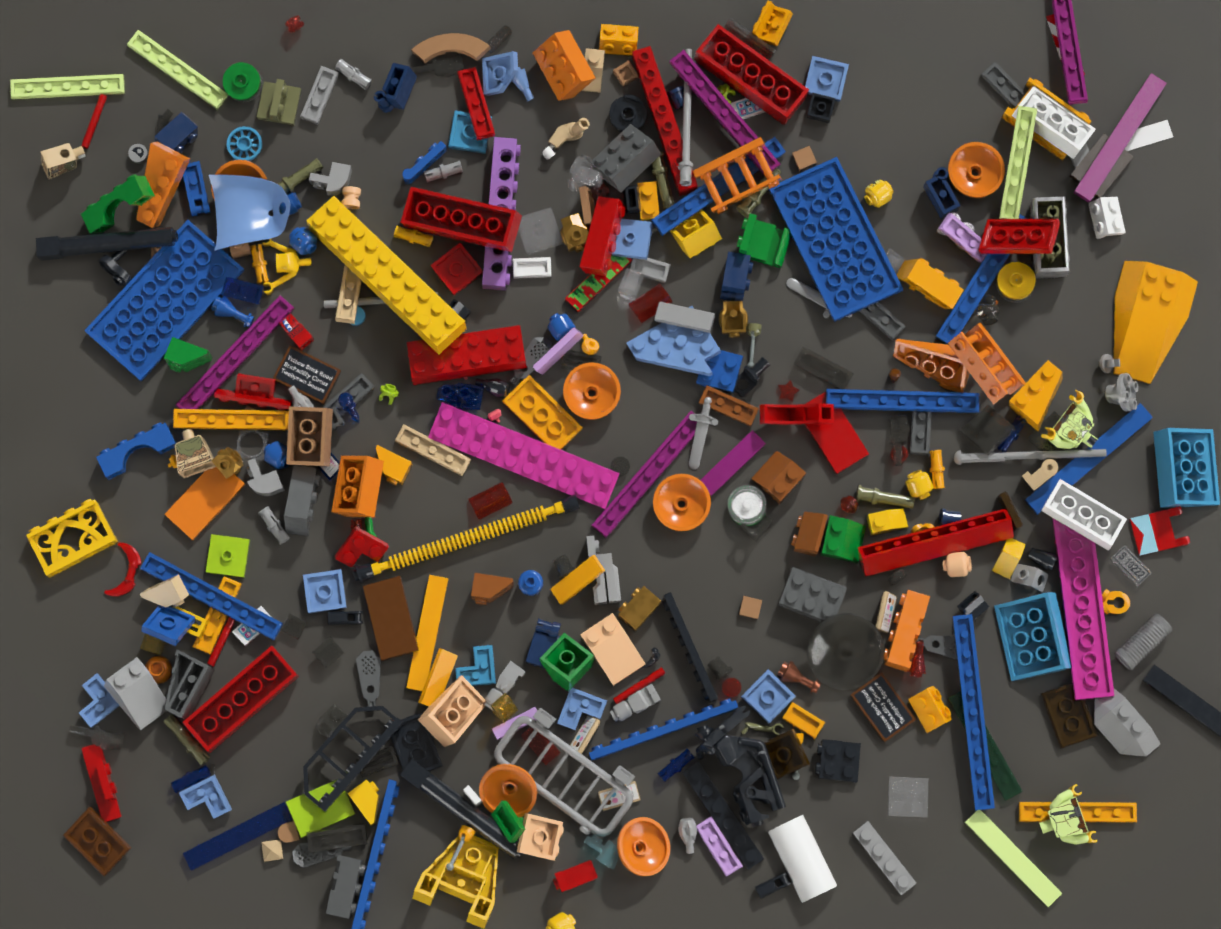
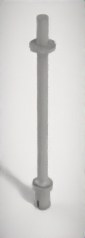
[678,49,693,186]

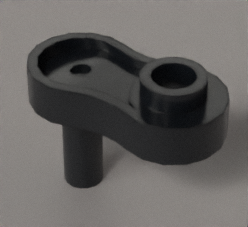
[98,250,131,286]

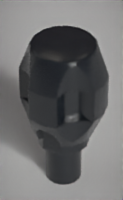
[475,378,510,397]

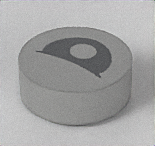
[128,144,148,164]

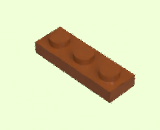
[699,385,759,427]

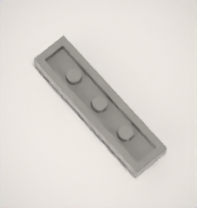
[852,821,916,895]

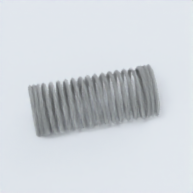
[1114,613,1172,670]

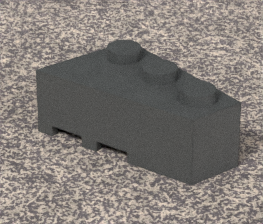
[284,465,320,536]
[326,855,366,919]

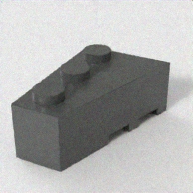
[165,649,215,720]

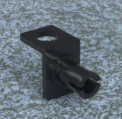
[734,357,770,397]

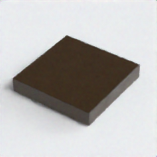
[764,729,810,780]

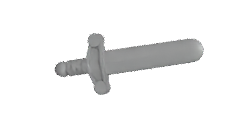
[786,278,853,318]
[688,397,718,470]

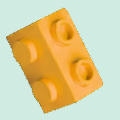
[752,0,793,46]
[599,24,639,56]
[908,686,952,733]

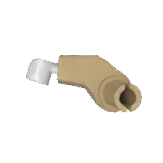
[543,118,590,160]

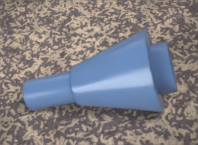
[512,67,534,101]

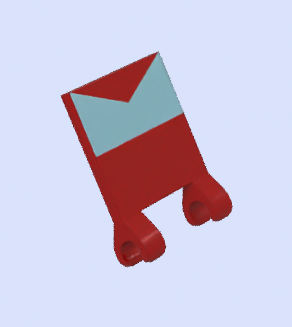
[1130,506,1190,556]

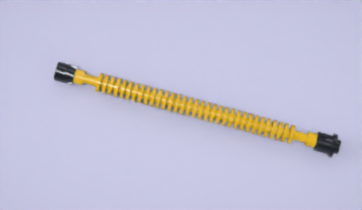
[352,495,580,584]

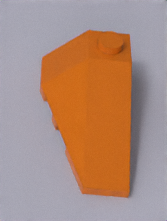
[893,339,970,393]

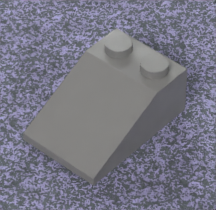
[104,657,167,731]

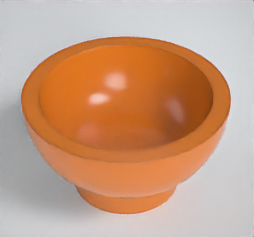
[145,656,172,684]

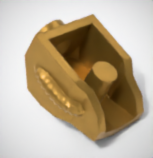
[560,213,589,252]
[719,301,748,337]
[211,447,243,479]

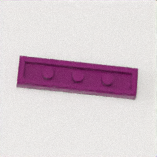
[700,430,766,497]

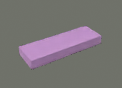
[938,213,987,262]
[533,328,584,375]
[696,816,743,877]

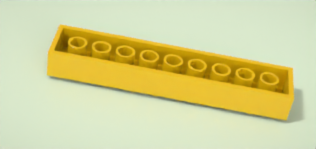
[306,196,466,354]

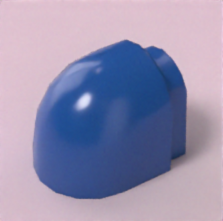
[279,193,302,215]

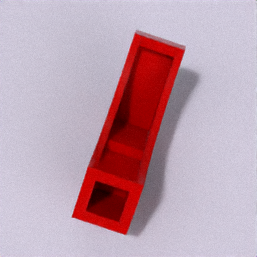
[760,403,834,425]

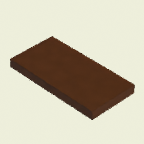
[363,576,419,661]

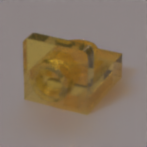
[491,693,518,723]

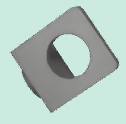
[1011,564,1048,592]

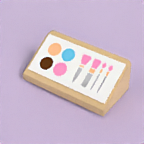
[875,591,897,633]
[570,716,600,754]
[598,781,641,811]

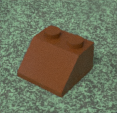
[751,451,806,505]
[791,512,828,557]
[471,573,514,605]

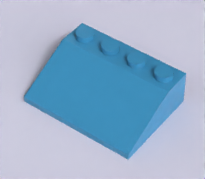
[1153,428,1220,508]
[994,592,1072,681]

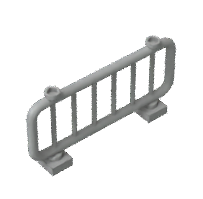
[494,708,635,837]

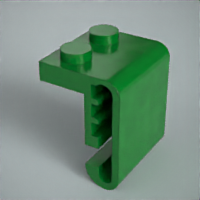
[736,213,791,268]

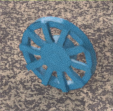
[227,126,262,161]

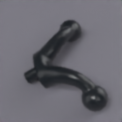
[638,648,661,670]

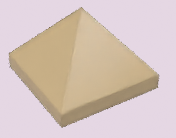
[261,840,283,862]

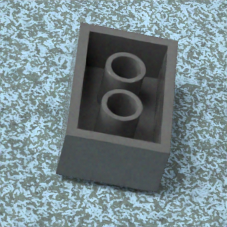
[590,124,661,192]
[778,567,847,626]

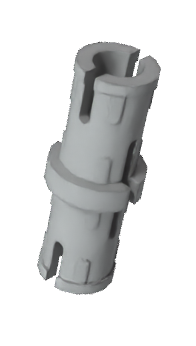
[335,59,372,90]
[424,160,463,183]
[259,506,290,545]

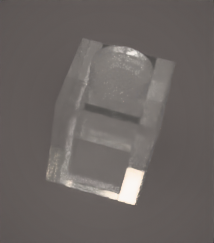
[618,268,644,300]

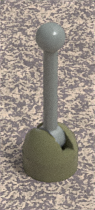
[746,323,762,368]

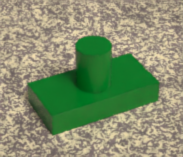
[491,801,526,843]

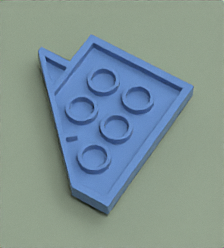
[626,306,721,376]

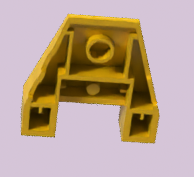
[412,836,499,929]

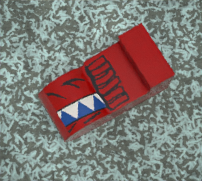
[279,313,314,351]

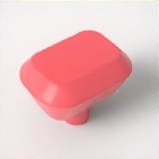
[487,409,501,423]

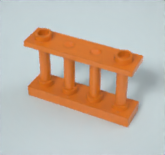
[693,137,782,214]
[948,322,1026,405]

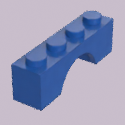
[96,423,176,480]

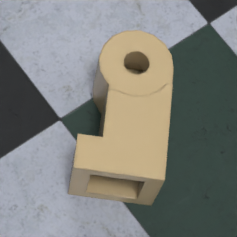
[1022,459,1058,491]

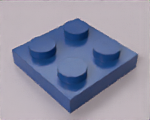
[696,350,743,393]
[141,605,195,646]

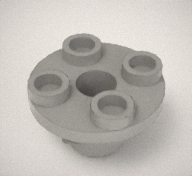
[1105,373,1138,411]

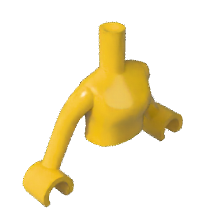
[262,238,312,295]

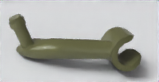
[741,722,784,736]

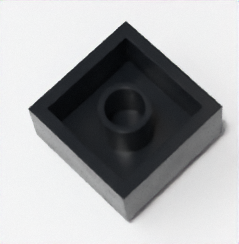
[807,93,836,123]

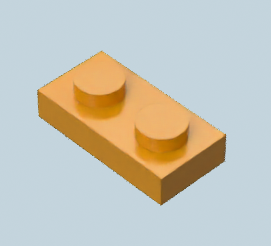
[637,181,659,221]

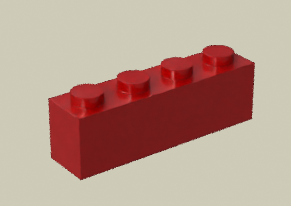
[580,196,625,276]

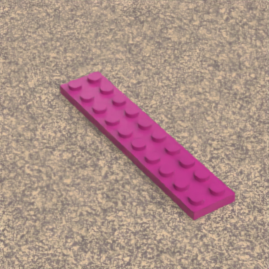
[428,402,620,509]
[1052,518,1115,700]

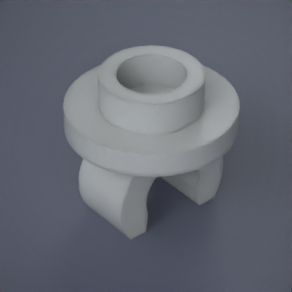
[1099,354,1120,373]

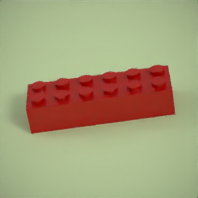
[694,24,809,125]
[400,187,522,252]
[407,325,527,385]
[182,646,299,753]

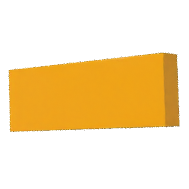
[551,555,605,605]
[418,648,458,707]

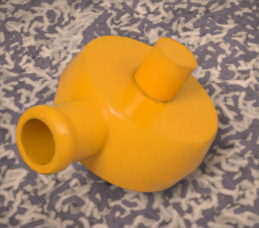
[581,334,599,355]

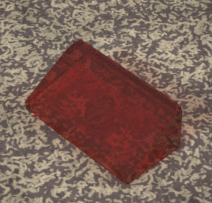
[629,284,672,323]
[468,482,512,519]

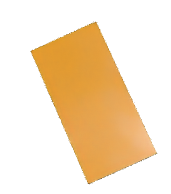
[502,375,583,450]

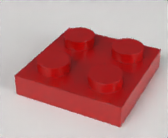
[430,243,483,296]

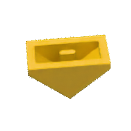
[992,538,1025,579]

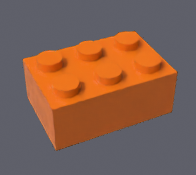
[532,30,596,101]
[331,456,384,518]

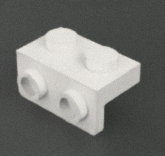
[1089,197,1126,239]

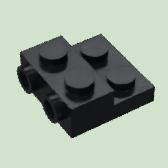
[815,739,861,783]

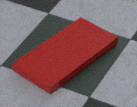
[978,219,1060,254]
[805,391,869,475]

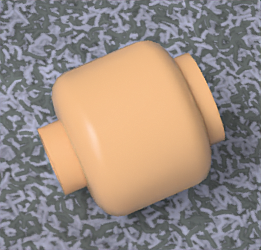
[943,552,972,577]

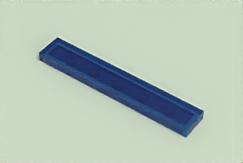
[183,800,293,871]

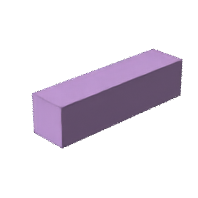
[492,707,537,740]

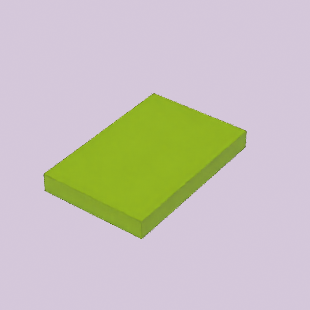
[286,779,355,838]

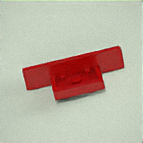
[214,373,292,411]
[82,743,122,822]

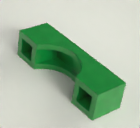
[81,174,155,234]

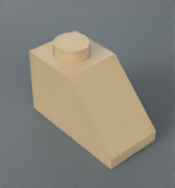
[582,48,605,93]
[140,574,189,608]

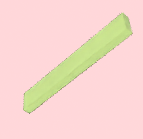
[127,30,229,110]
[10,74,125,99]
[999,106,1037,219]
[965,810,1062,907]

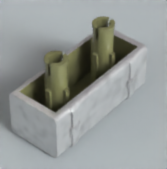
[1030,197,1070,278]

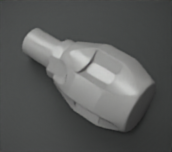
[288,386,313,407]
[678,818,697,854]

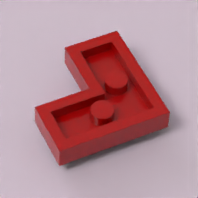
[335,526,389,568]

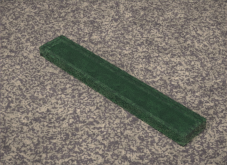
[948,692,1023,801]

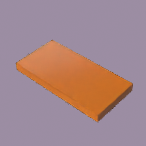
[164,465,246,540]

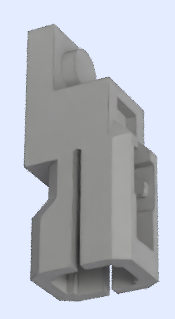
[586,536,621,605]

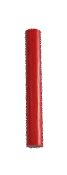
[81,94,107,149]
[207,617,236,667]
[613,667,666,704]

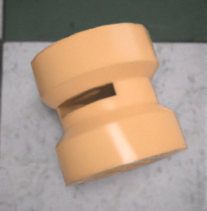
[341,186,361,209]

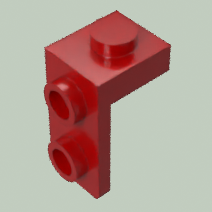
[553,860,598,892]

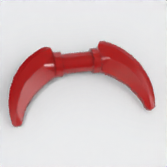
[104,542,142,596]

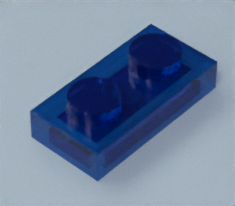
[221,277,264,304]

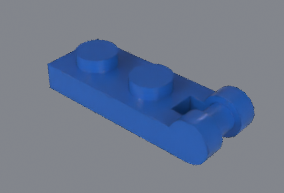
[402,141,447,184]
[183,161,211,217]

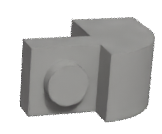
[309,162,352,196]
[246,458,285,496]

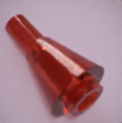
[907,641,926,678]

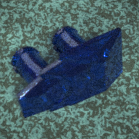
[436,382,484,410]

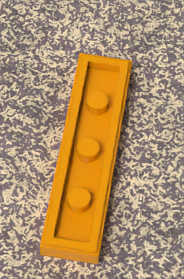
[193,576,242,655]

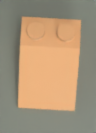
[580,613,646,686]
[418,675,486,747]

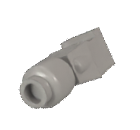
[484,661,526,711]
[610,684,661,722]

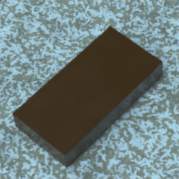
[997,491,1023,531]

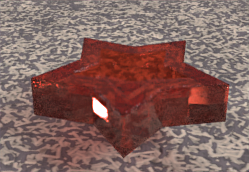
[778,380,800,402]

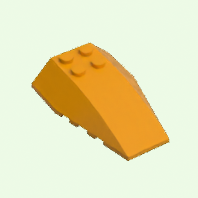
[1113,261,1198,384]

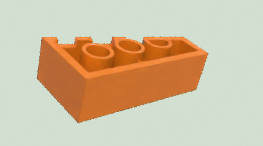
[136,142,190,228]
[882,590,930,672]

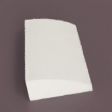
[1012,86,1096,159]

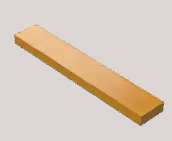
[173,409,289,431]
[406,575,449,692]
[1019,802,1137,823]

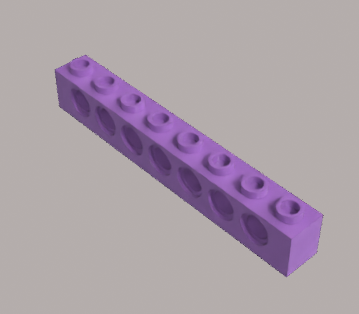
[482,137,521,290]

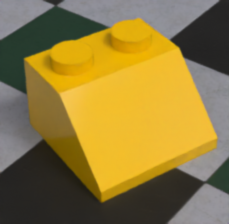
[670,210,722,258]

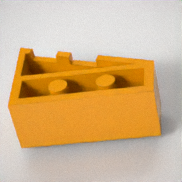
[1009,360,1063,432]

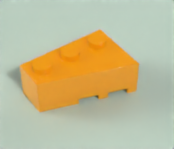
[896,258,964,310]

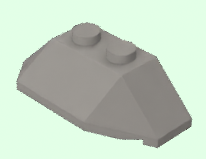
[1094,689,1160,757]

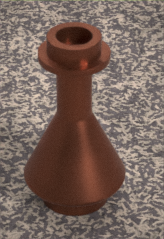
[777,661,821,693]

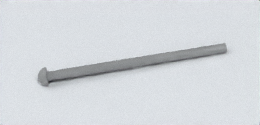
[954,449,1107,465]

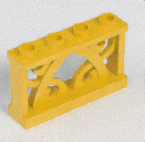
[26,499,118,578]

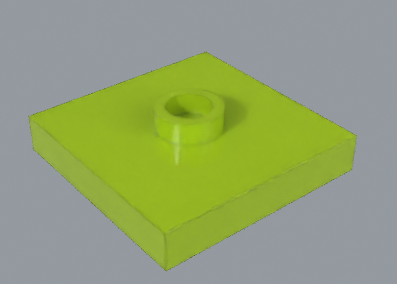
[206,534,250,578]

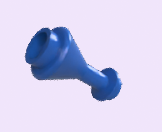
[211,296,255,327]

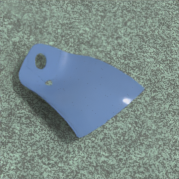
[209,175,291,251]

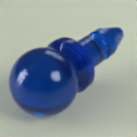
[338,392,360,423]

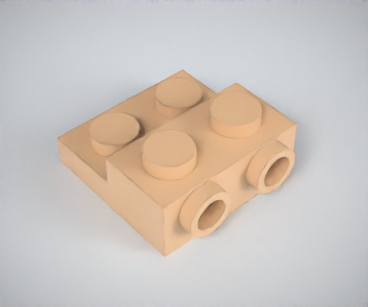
[517,813,564,861]

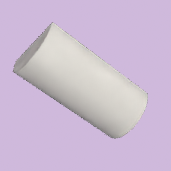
[1041,479,1127,551]
[768,815,837,903]

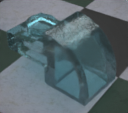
[584,835,618,870]

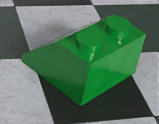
[164,337,213,373]
[820,515,866,564]
[539,633,594,692]

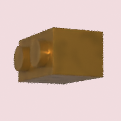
[618,586,661,632]

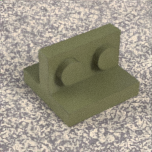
[257,79,302,126]

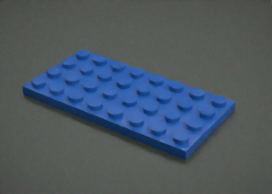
[768,157,903,322]
[84,220,244,381]

